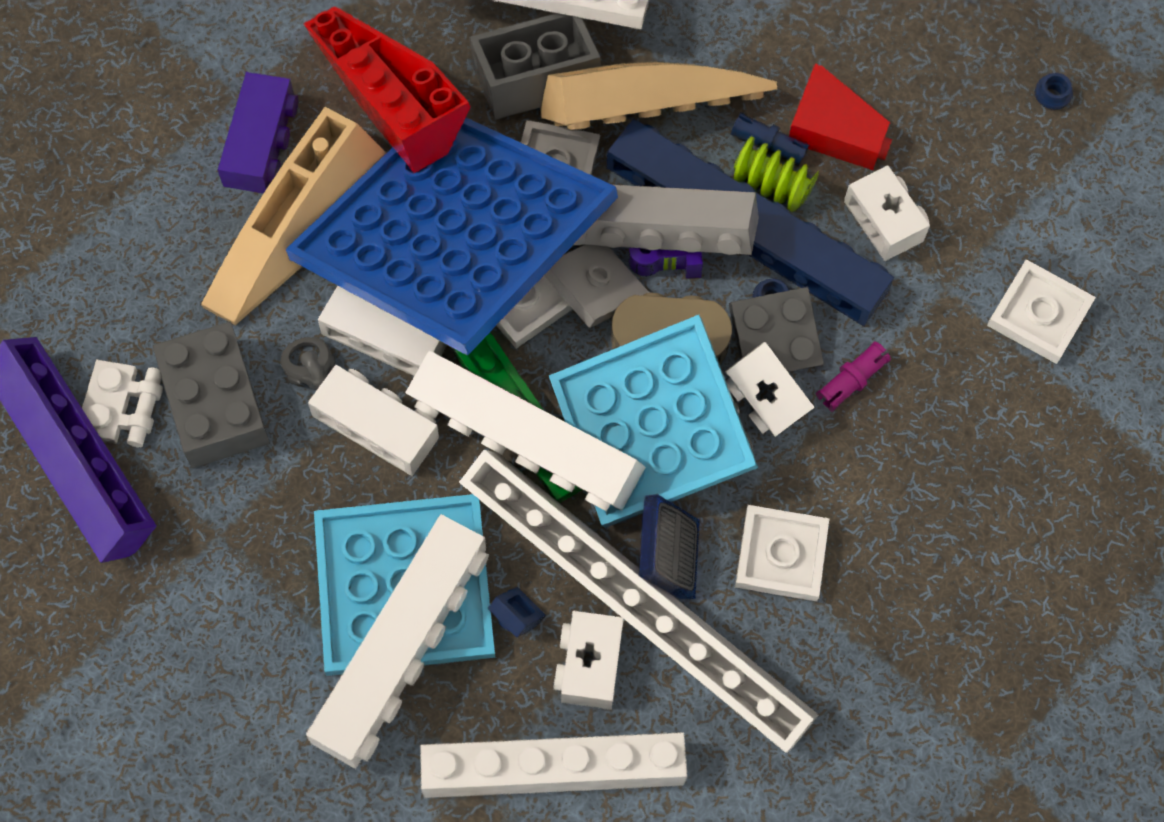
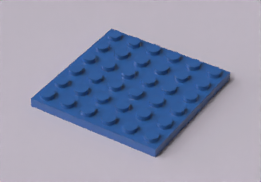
[286,118,618,356]

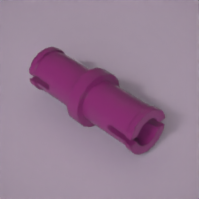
[816,341,891,412]

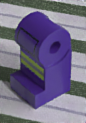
[629,247,703,279]

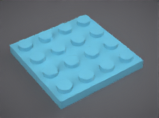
[549,315,759,528]
[314,494,495,676]

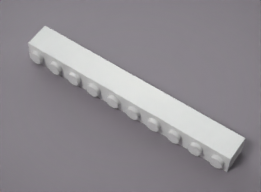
[459,450,819,753]

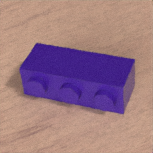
[217,72,299,194]

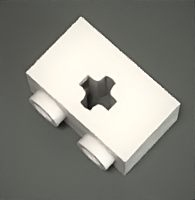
[844,165,930,261]
[725,342,814,437]
[554,611,623,709]

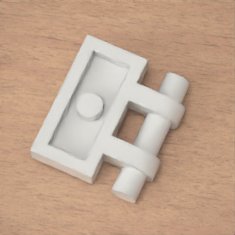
[82,360,163,447]

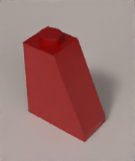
[789,64,892,170]

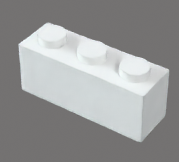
[318,286,447,376]
[308,365,439,476]

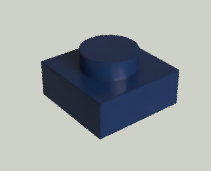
[488,587,546,637]

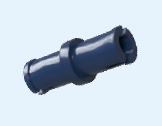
[731,113,809,167]

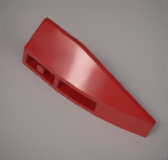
[303,6,471,173]

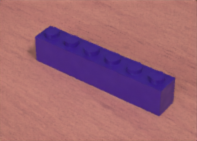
[0,337,157,563]

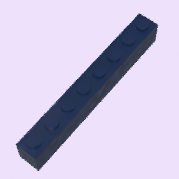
[607,118,894,327]

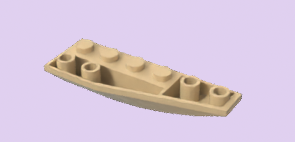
[540,62,777,130]
[201,107,386,325]

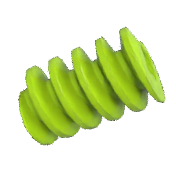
[734,136,819,213]

